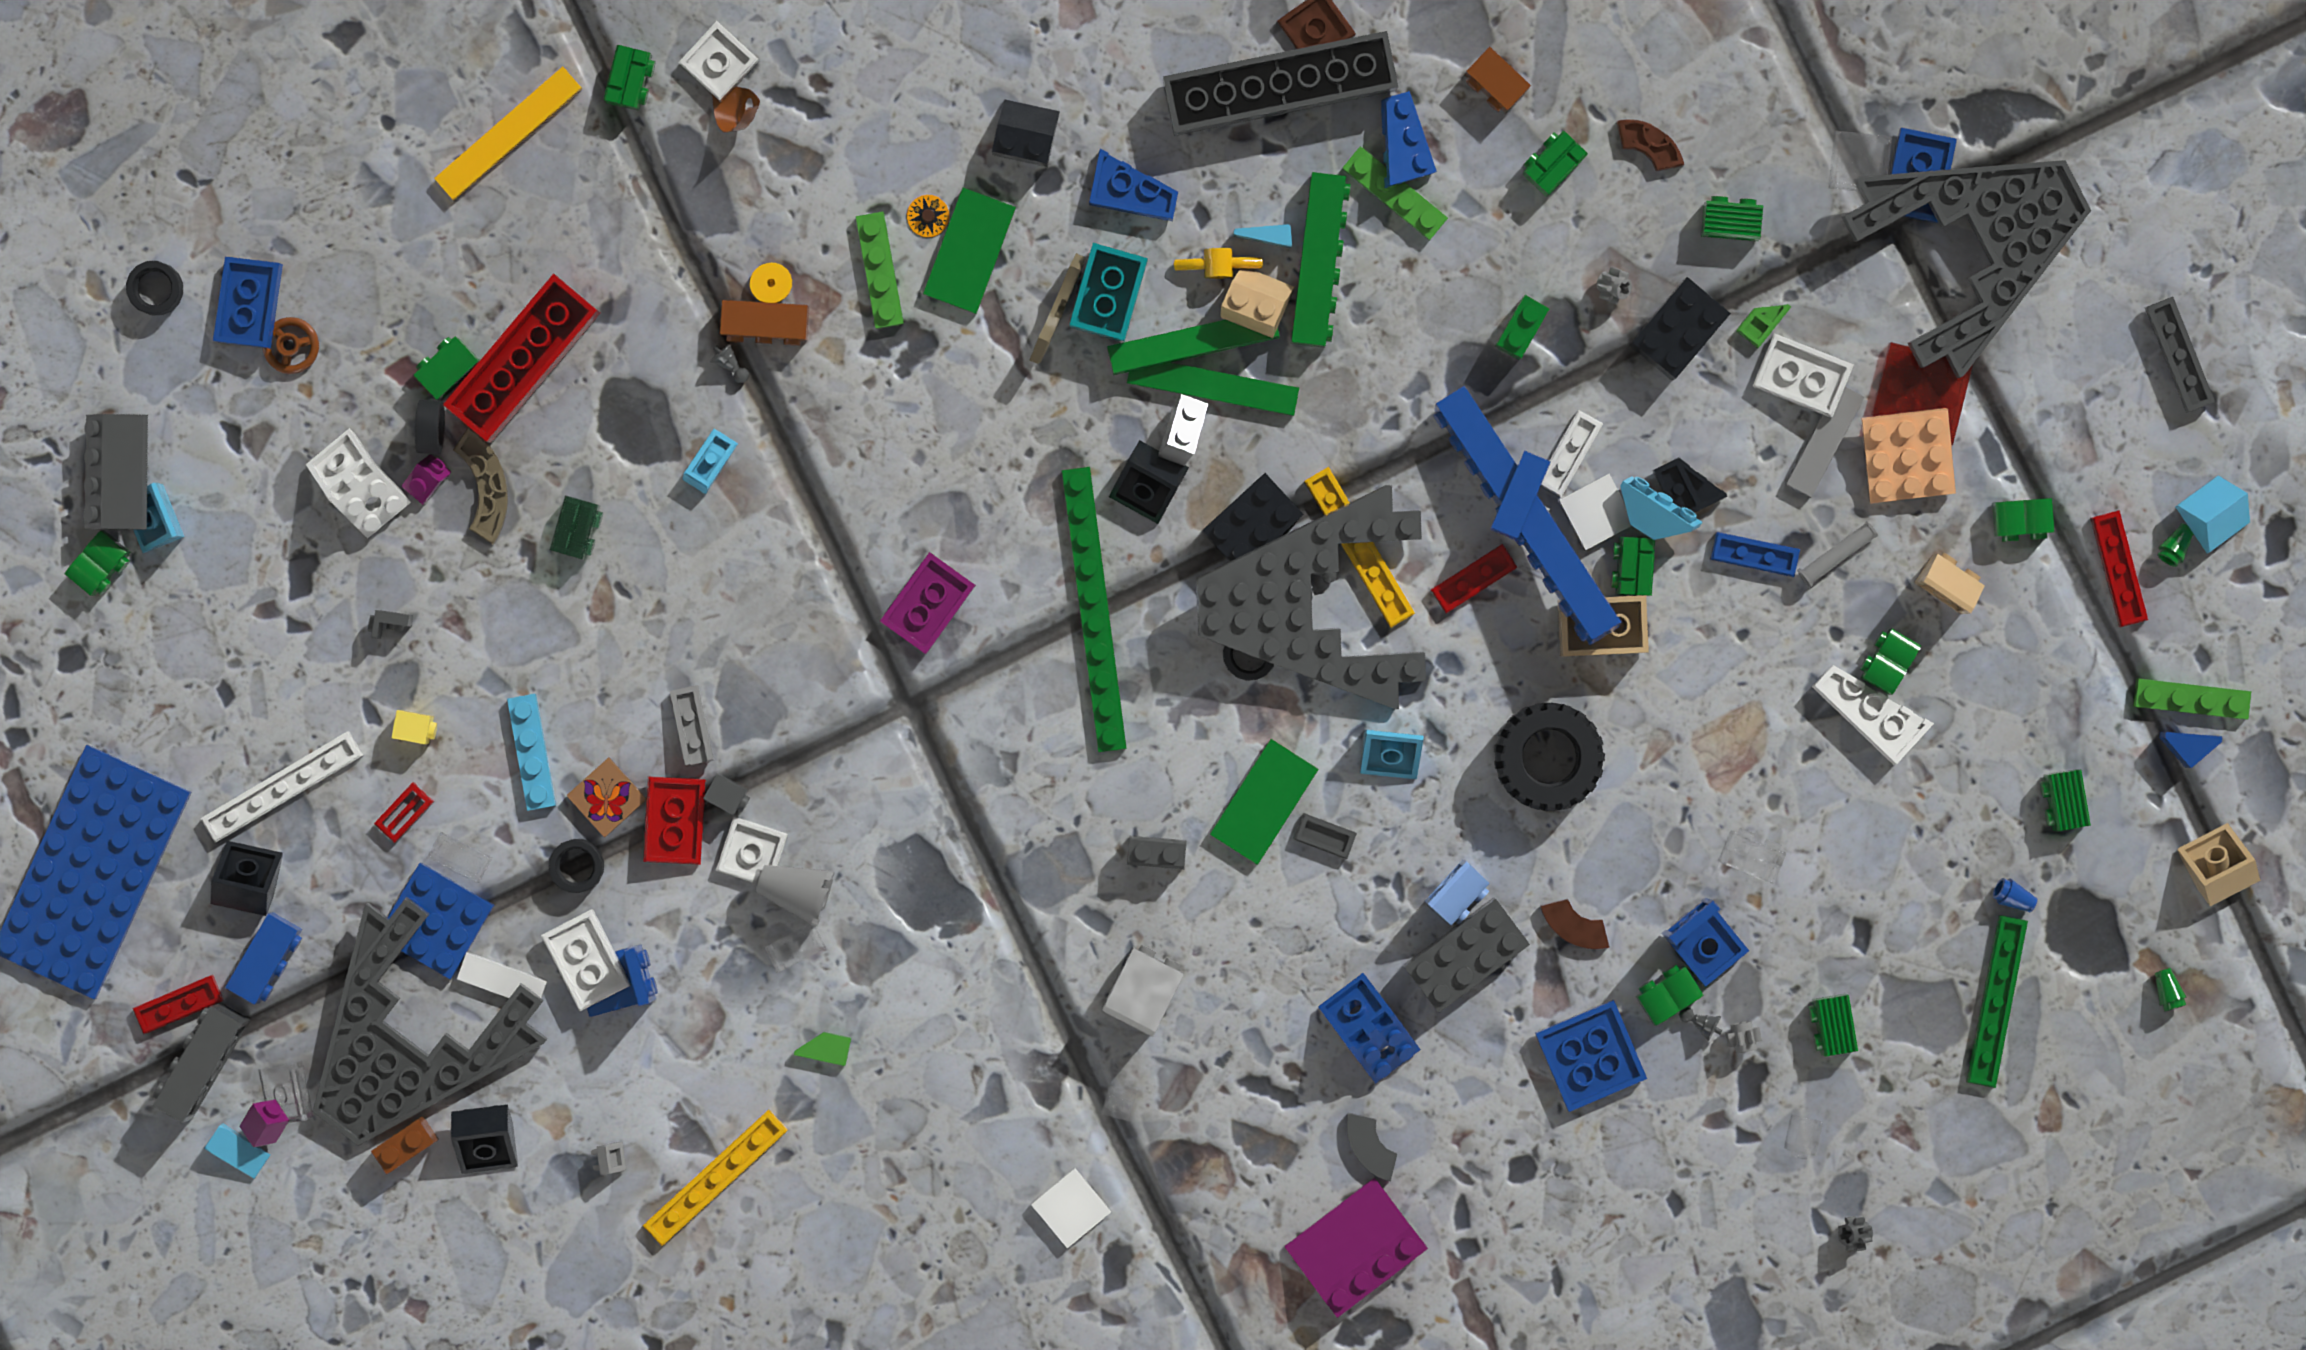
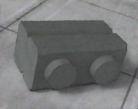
[1127,835,1187,870]

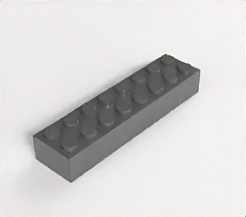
[1163,31,1399,136]

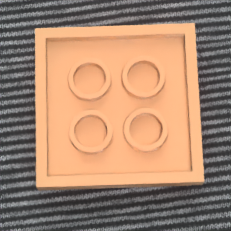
[1861,408,1956,503]

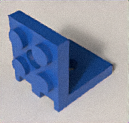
[1661,898,1749,987]
[587,944,658,1017]
[1318,973,1421,1084]

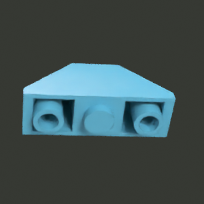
[1620,476,1702,540]

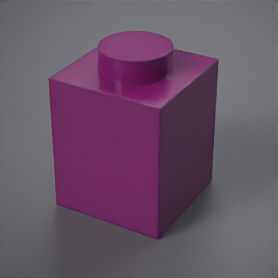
[239,1099,289,1147]

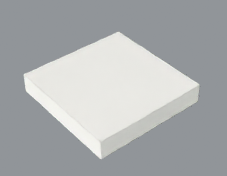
[678,21,759,102]
[1558,474,1632,550]
[716,816,788,883]
[1031,1168,1111,1248]

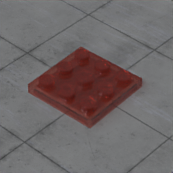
[1871,342,1973,446]

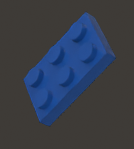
[1890,127,1957,223]
[213,256,283,349]

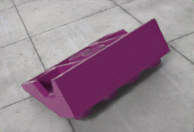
[1284,1177,1428,1318]

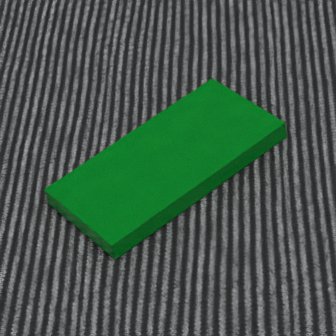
[923,188,1016,314]
[1210,739,1319,865]

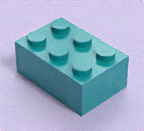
[1069,243,1148,343]

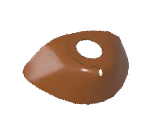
[712,87,760,133]

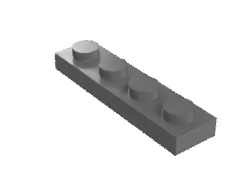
[2145,296,2215,413]

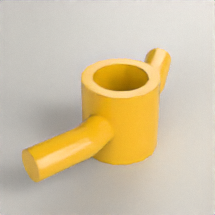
[1174,248,1263,279]

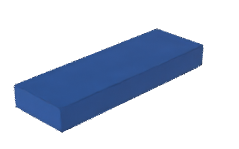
[1491,450,1551,541]
[1710,532,1800,577]

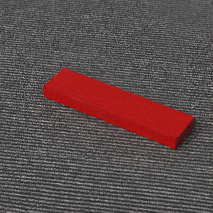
[2090,510,2148,627]

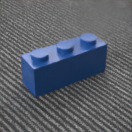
[225,912,303,1005]

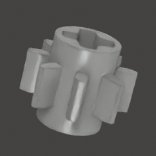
[1597,267,1632,304]
[1725,1021,1762,1053]

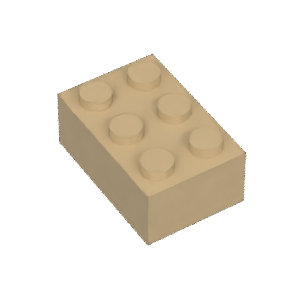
[1557,595,1649,657]

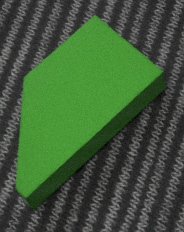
[1736,304,1791,349]
[794,1032,852,1066]

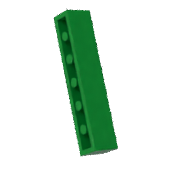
[1291,172,1351,348]

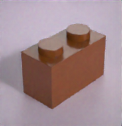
[1464,47,1531,114]
[371,1116,439,1175]

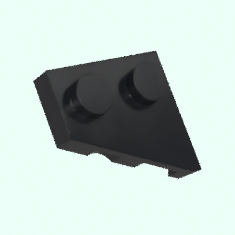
[1652,457,1728,513]

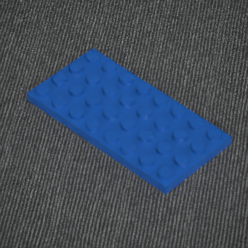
[0,745,192,1000]

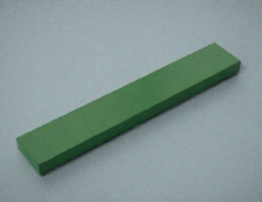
[1107,319,1280,376]
[1127,363,1299,416]
[1966,915,2028,1088]

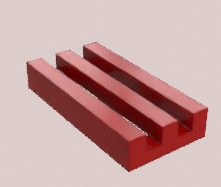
[374,782,435,843]

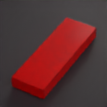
[1431,544,1518,614]
[132,975,224,1035]

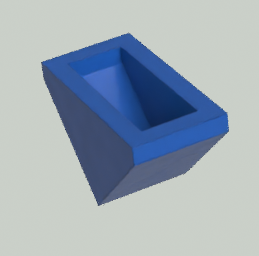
[2159,732,2222,768]

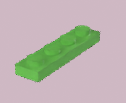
[1342,146,1448,241]
[856,211,904,329]
[2133,679,2252,720]

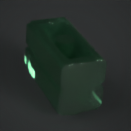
[549,495,603,560]

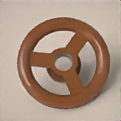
[262,317,319,374]

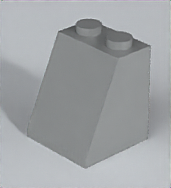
[1102,945,1184,1037]

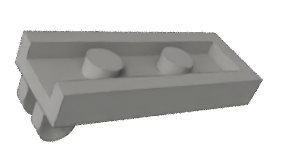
[670,685,714,767]

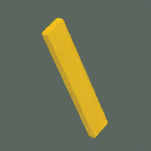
[434,66,582,200]
[1304,467,1415,628]
[643,1109,788,1246]

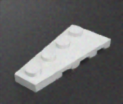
[1812,665,1934,765]

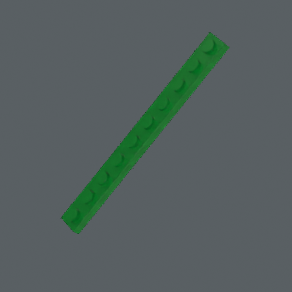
[1062,467,1127,752]

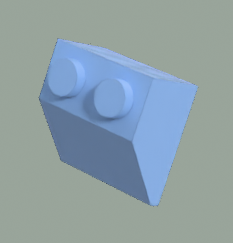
[1425,859,1490,925]

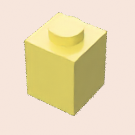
[391,710,437,744]

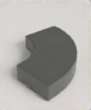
[1347,1112,1397,1182]

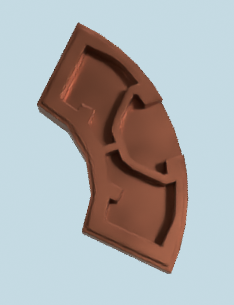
[1617,120,1685,171]
[1540,899,1609,949]

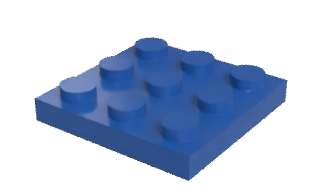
[388,862,495,980]
[1535,1000,1647,1112]

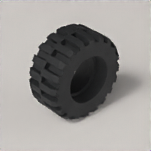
[1494,703,1605,811]

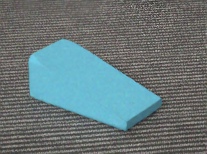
[1233,224,1292,249]
[682,429,738,494]
[204,1123,271,1179]

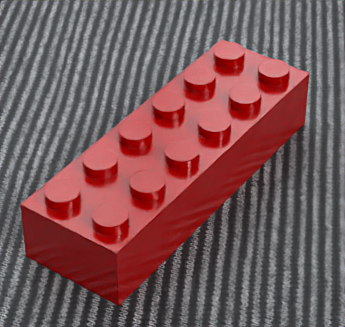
[443,273,601,443]

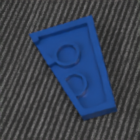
[1381,91,1437,188]

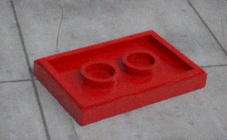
[643,776,706,865]

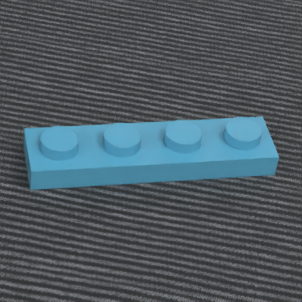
[507,694,556,811]

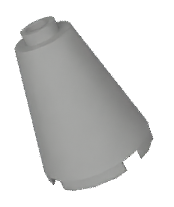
[752,865,835,926]

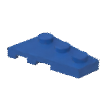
[1089,148,1178,222]

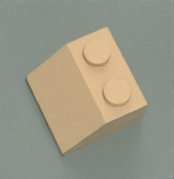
[1220,268,1295,338]
[1914,553,1985,614]
[2177,823,2261,906]

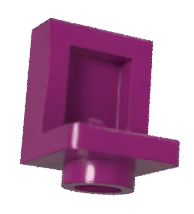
[401,454,451,505]

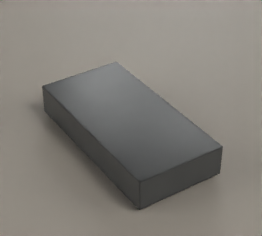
[1294,813,1357,859]

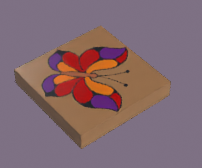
[566,757,646,838]

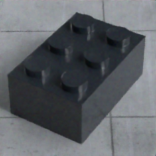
[1629,277,1731,381]
[1201,473,1304,562]

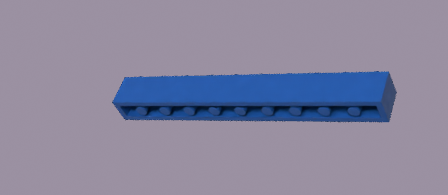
[1433,386,1621,645]

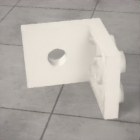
[306,428,411,539]

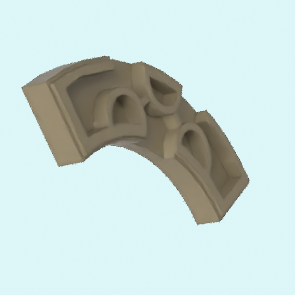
[1030,253,1086,364]
[453,426,508,545]

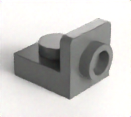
[368,610,413,639]

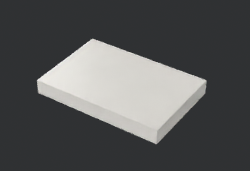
[1753,333,1854,418]
[541,909,631,1011]

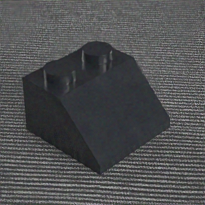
[992,99,1060,167]
[1109,440,1189,524]
[210,841,283,916]
[451,1104,518,1174]

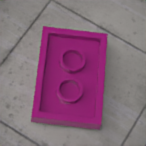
[880,552,976,654]

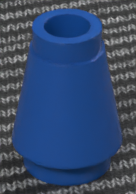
[1993,878,2038,913]

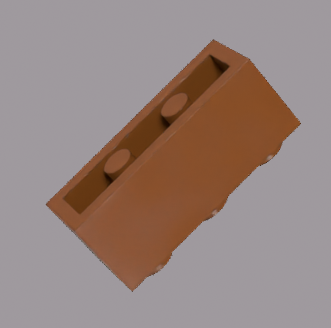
[720,300,809,346]

